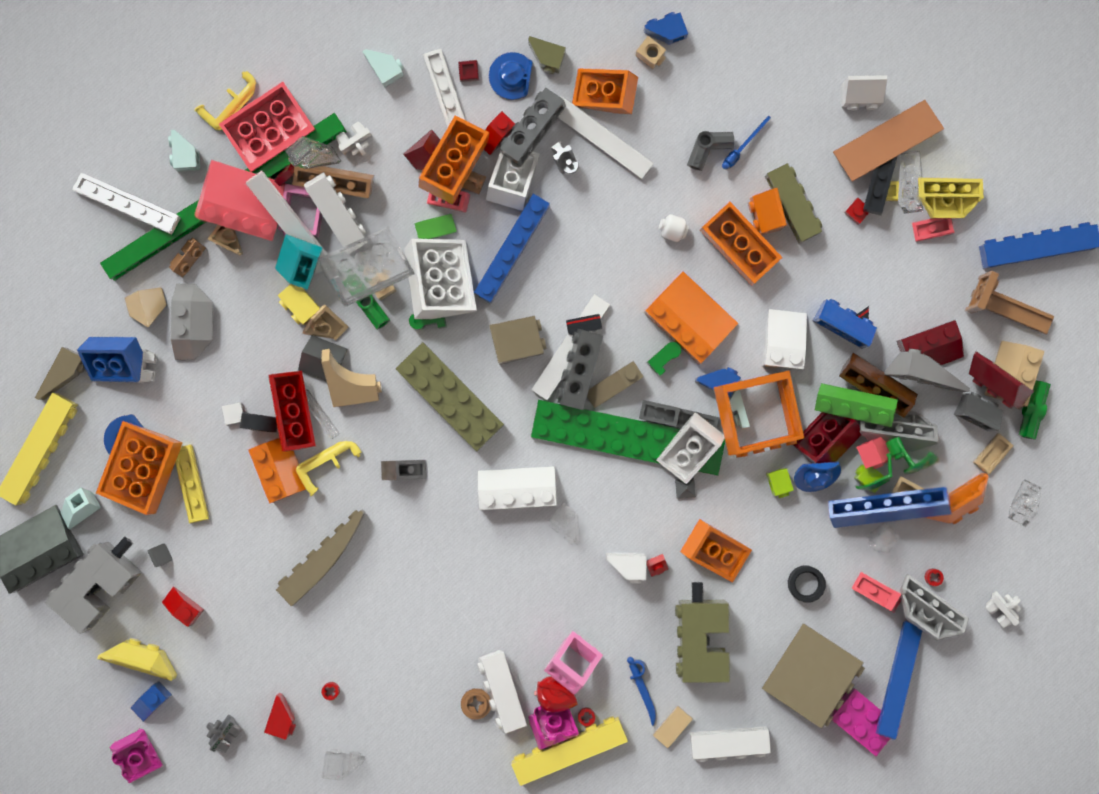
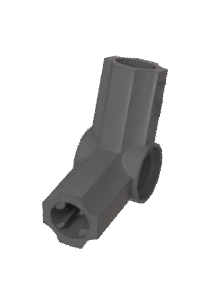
[687,131,734,171]

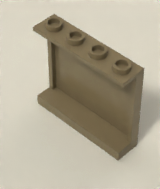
[762,623,865,729]

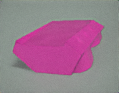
[528,706,579,750]
[109,728,163,783]

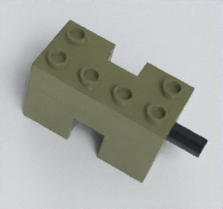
[675,582,730,683]

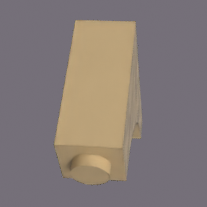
[322,349,382,407]

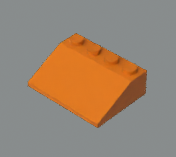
[644,271,738,365]
[96,421,183,515]

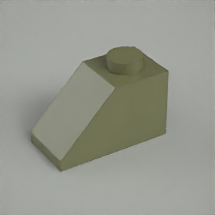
[528,36,566,74]

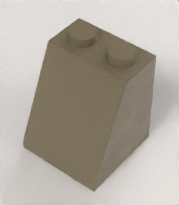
[489,316,547,365]

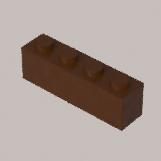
[839,353,918,418]

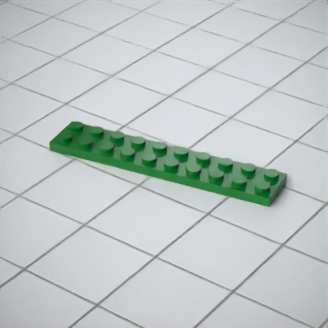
[531,400,725,476]

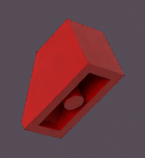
[484,111,515,156]
[162,587,204,627]
[264,693,296,740]

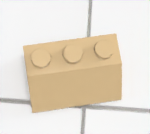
[984,341,1045,407]

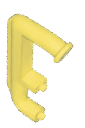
[194,71,256,131]
[296,441,362,497]

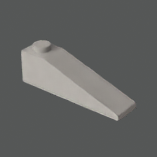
[884,349,970,392]

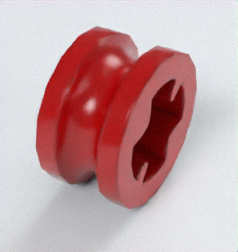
[924,568,944,586]
[321,682,340,700]
[578,707,595,726]

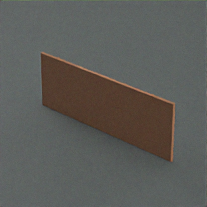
[833,100,945,182]

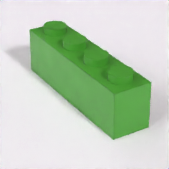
[815,383,898,427]

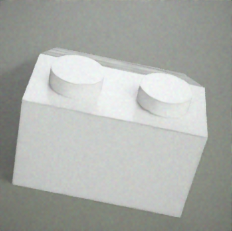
[486,151,540,211]
[762,309,807,370]
[656,412,725,484]

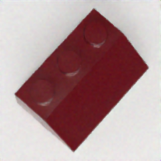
[896,320,964,366]
[969,351,1034,410]
[793,412,862,464]

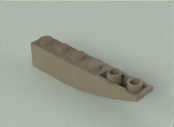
[276,510,365,607]

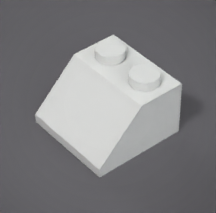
[841,76,887,110]
[606,553,646,583]

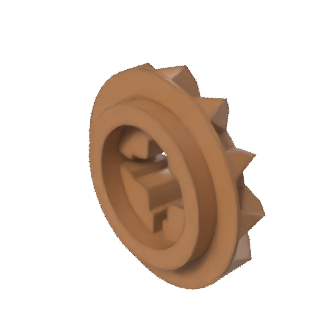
[461,688,491,720]

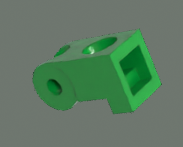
[409,314,447,330]
[646,342,681,376]

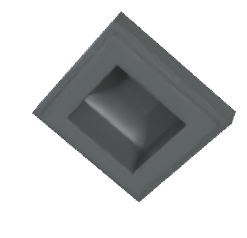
[675,478,696,499]

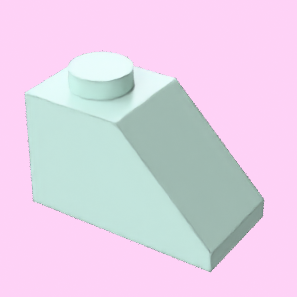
[363,49,404,88]

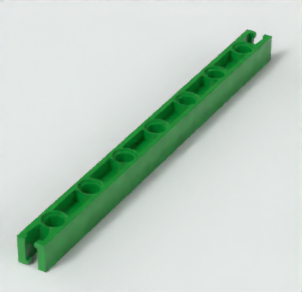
[100,112,347,281]

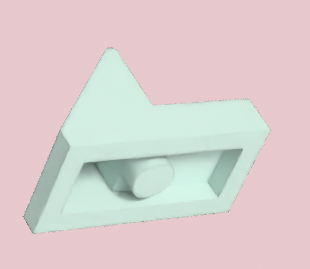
[729,390,750,429]

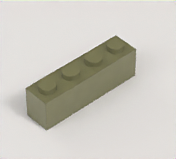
[765,163,822,244]

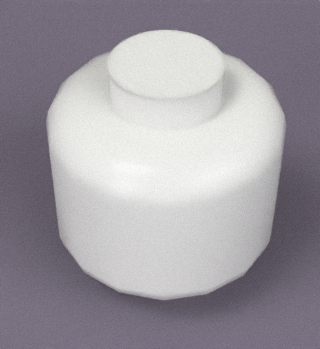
[659,214,689,242]

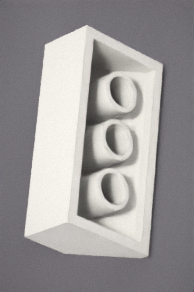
[478,467,557,510]

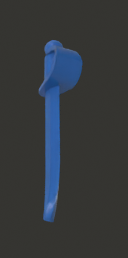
[722,115,771,169]
[627,657,656,726]

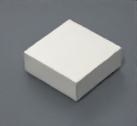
[222,402,244,425]

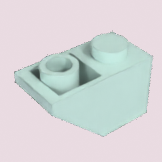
[168,130,200,171]
[61,488,101,529]

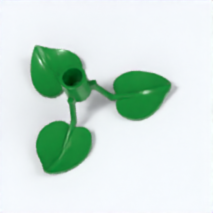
[855,437,939,490]

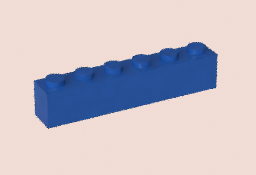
[474,193,550,304]
[979,222,1099,269]
[828,486,951,528]

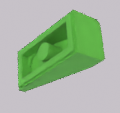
[414,214,457,239]

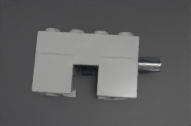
[45,536,142,634]

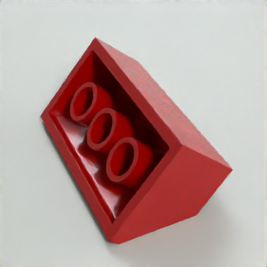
[268,371,316,452]

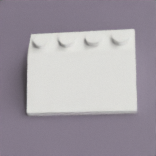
[404,239,477,319]

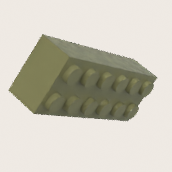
[395,342,504,452]

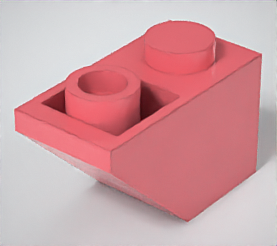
[857,437,889,469]

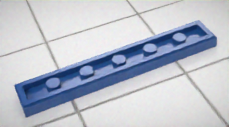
[875,621,922,740]

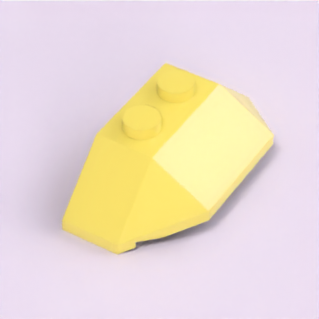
[918,178,984,218]
[97,638,177,681]

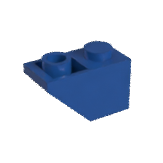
[643,12,688,45]

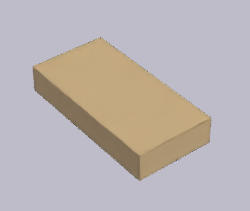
[973,433,1014,475]
[653,706,693,748]

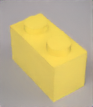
[277,284,320,326]

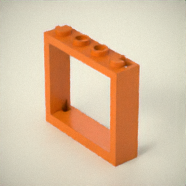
[714,370,804,458]

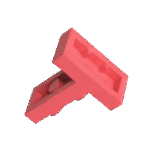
[852,572,902,613]

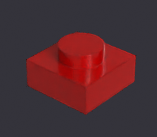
[844,197,869,225]
[646,554,669,577]

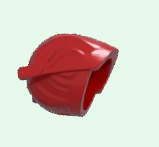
[534,676,578,713]

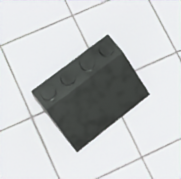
[0,505,84,594]

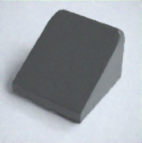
[147,543,172,567]

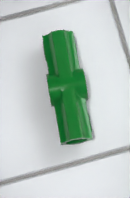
[343,274,390,330]
[1018,380,1051,440]

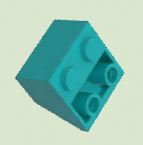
[275,234,323,290]

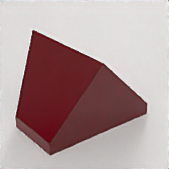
[403,129,440,170]

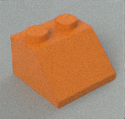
[748,188,787,235]

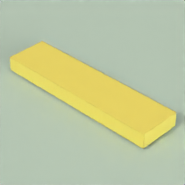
[175,444,209,524]

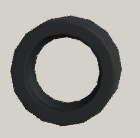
[240,413,277,433]
[788,565,826,603]

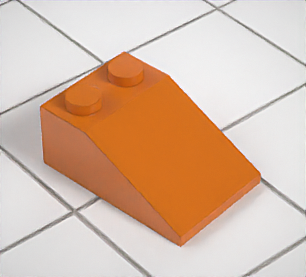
[572,68,638,114]
[680,519,752,583]

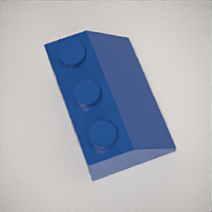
[812,299,877,349]
[77,337,143,382]

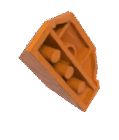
[924,473,989,524]

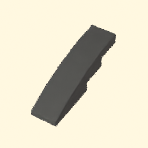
[639,400,720,429]

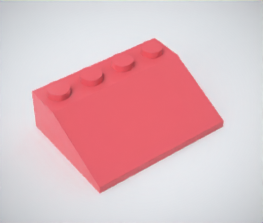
[219,82,315,172]
[194,160,286,241]

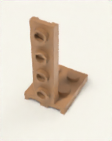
[965,271,1054,334]

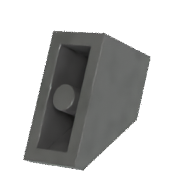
[381,460,426,480]

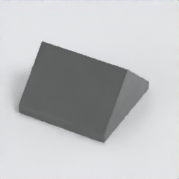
[298,335,348,382]

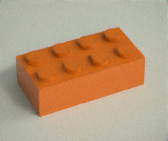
[418,115,489,204]
[700,202,783,286]

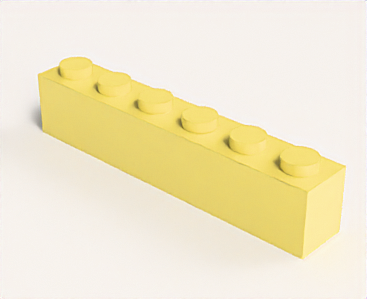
[0,393,78,505]
[511,716,628,786]

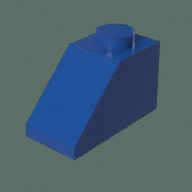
[695,367,741,398]
[131,681,172,722]

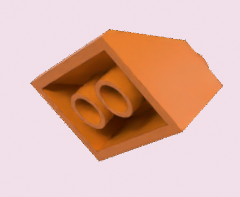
[248,438,306,504]

